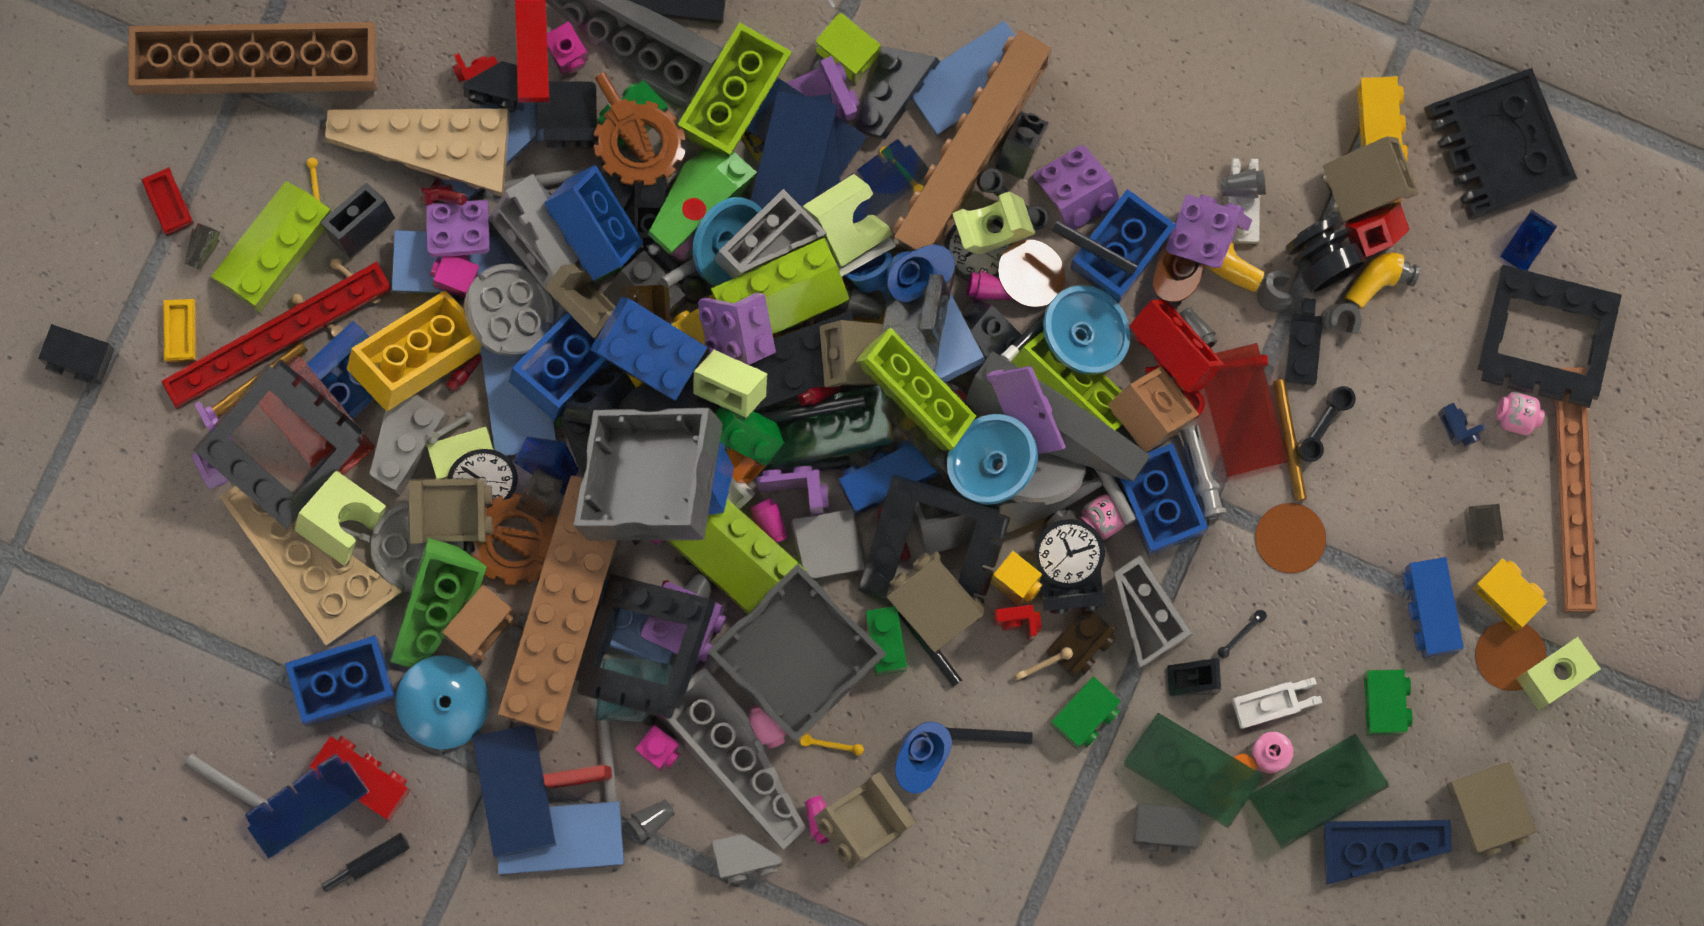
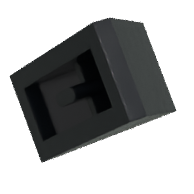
[1167,658,1221,697]

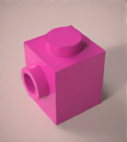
[547,21,588,74]
[430,255,479,299]
[635,725,680,772]

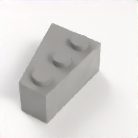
[489,174,580,289]
[713,189,827,279]
[369,394,449,497]
[1114,555,1193,669]

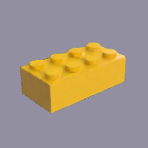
[347,290,482,411]

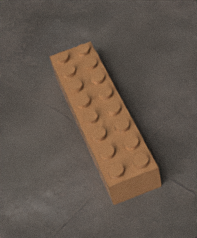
[128,22,378,95]
[892,30,1052,253]
[498,475,617,735]

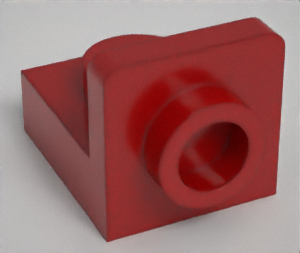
[452,53,498,83]

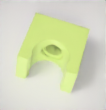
[803,174,893,266]
[952,192,1035,255]
[294,471,386,566]
[1516,637,1600,711]

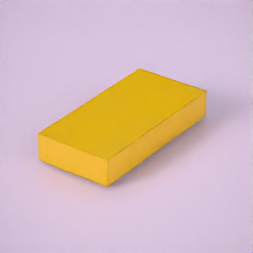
[163,299,196,362]

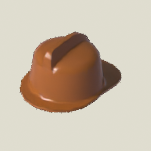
[1153,240,1206,302]

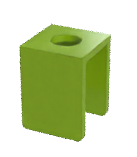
[816,13,881,84]

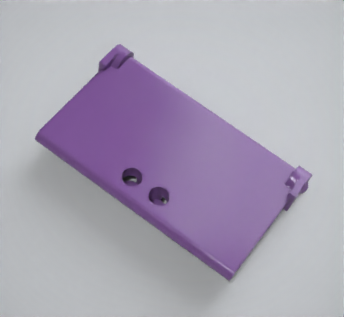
[986,366,1066,454]

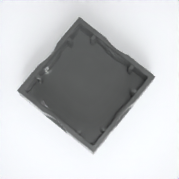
[574,408,723,540]
[707,564,886,744]

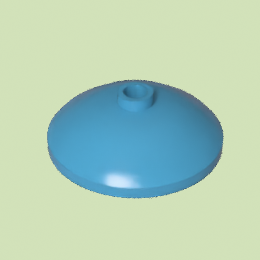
[693,197,762,286]
[1043,285,1131,375]
[947,414,1038,504]
[395,655,489,749]

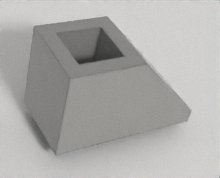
[712,834,782,884]

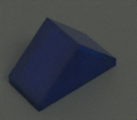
[1500,209,1557,271]
[513,437,579,495]

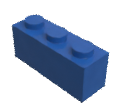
[839,438,939,516]
[1402,557,1464,658]

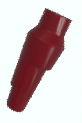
[444,354,482,393]
[798,386,841,406]

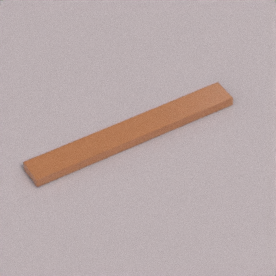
[1554,367,1597,613]

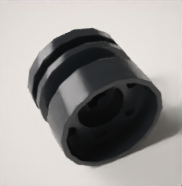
[1285,215,1367,293]

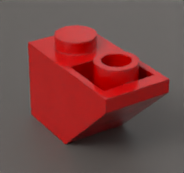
[1344,202,1410,257]

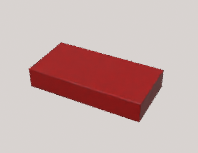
[141,167,194,236]
[543,765,612,789]

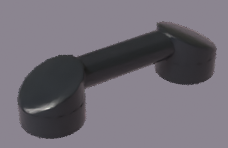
[977,168,1048,230]
[640,238,706,304]
[1296,386,1356,462]

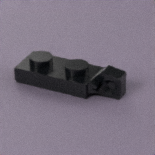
[1285,298,1322,386]

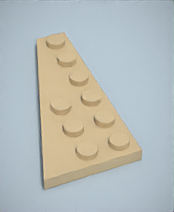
[325,109,510,197]
[219,486,404,647]

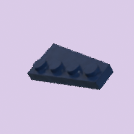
[1324,820,1451,885]

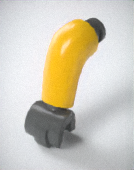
[1206,241,1292,312]
[1321,252,1420,334]

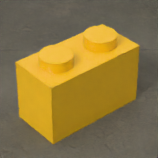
[991,551,1042,606]
[1472,558,1548,632]

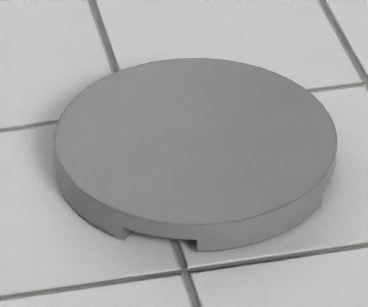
[464,264,554,356]
[996,453,1086,505]
[371,501,464,593]

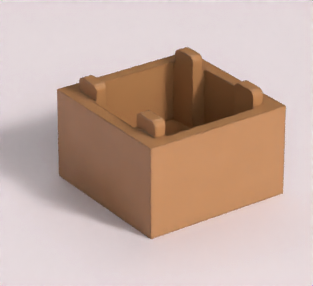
[1108,367,1199,453]
[442,585,516,663]

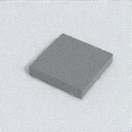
[791,509,865,580]

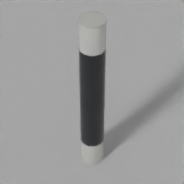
[1001,313,1045,362]

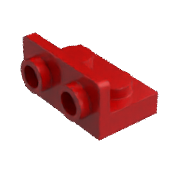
[993,605,1042,641]

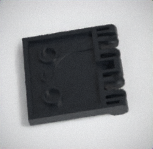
[1424,68,1577,220]

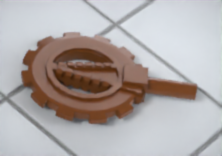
[594,72,685,186]
[469,494,557,586]

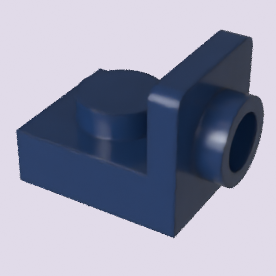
[1438,403,1486,447]

